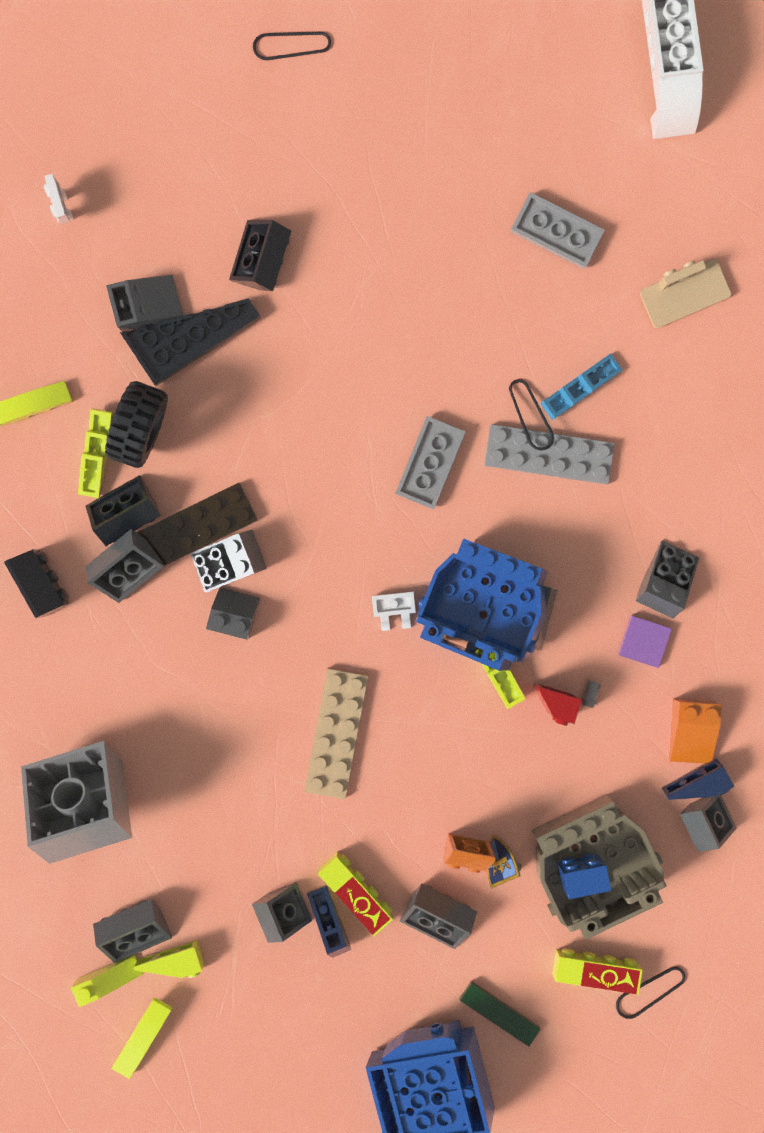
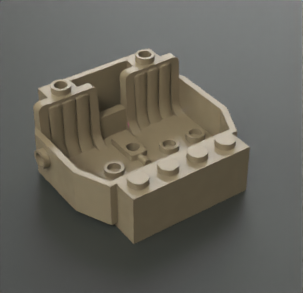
[532,794,667,940]

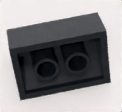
[229,220,291,291]
[85,475,161,546]
[4,549,69,619]

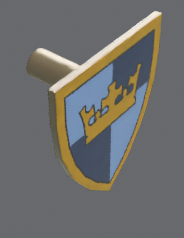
[487,834,522,889]

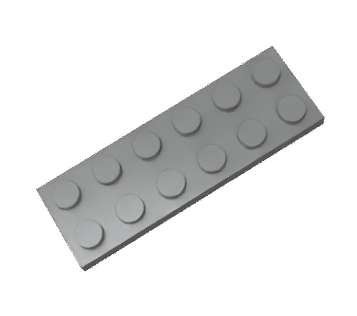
[484,424,615,485]

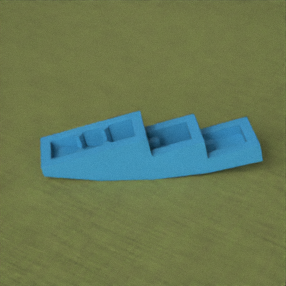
[540,353,622,420]

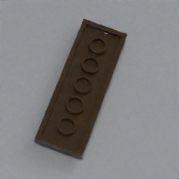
[136,483,258,566]

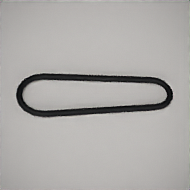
[253,32,331,61]
[509,379,554,451]
[616,967,686,1019]

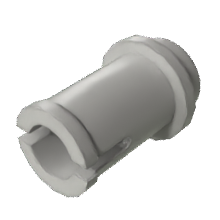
[581,680,601,708]

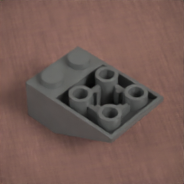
[106,275,183,331]
[190,530,267,592]
[636,540,699,618]

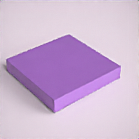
[618,616,672,668]

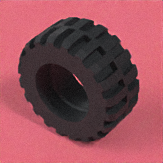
[105,381,168,468]

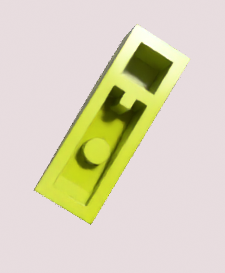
[134,940,205,978]
[71,955,143,1007]

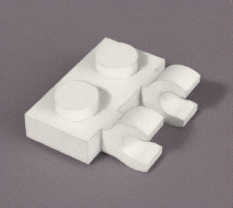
[44,174,73,224]
[372,592,416,631]

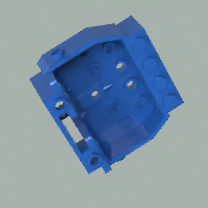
[416,538,548,671]
[365,1020,495,1133]

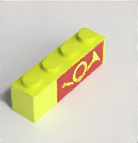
[318,852,393,936]
[552,948,643,995]

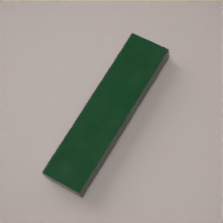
[460,981,541,1047]

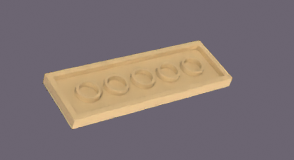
[304,668,368,800]

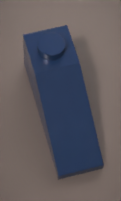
[662,758,735,800]
[307,886,352,958]

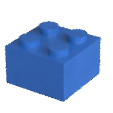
[557,852,611,899]

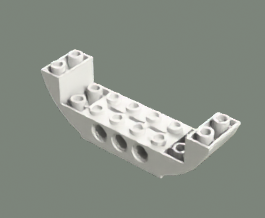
[642,0,703,139]

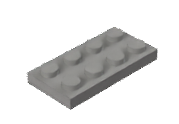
[510,192,605,270]
[395,416,465,510]

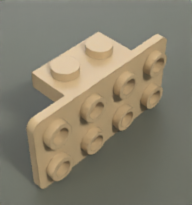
[640,259,731,329]

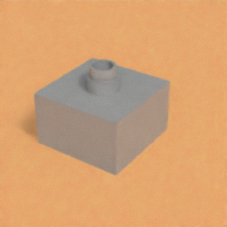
[21,741,133,864]

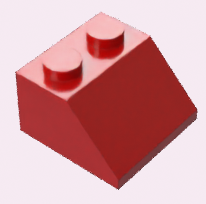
[533,683,582,726]

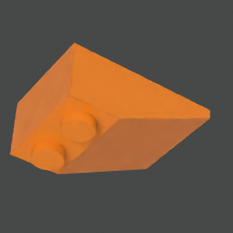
[669,699,722,764]
[443,834,496,873]

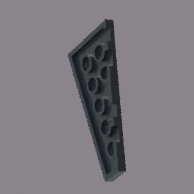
[120,298,261,386]

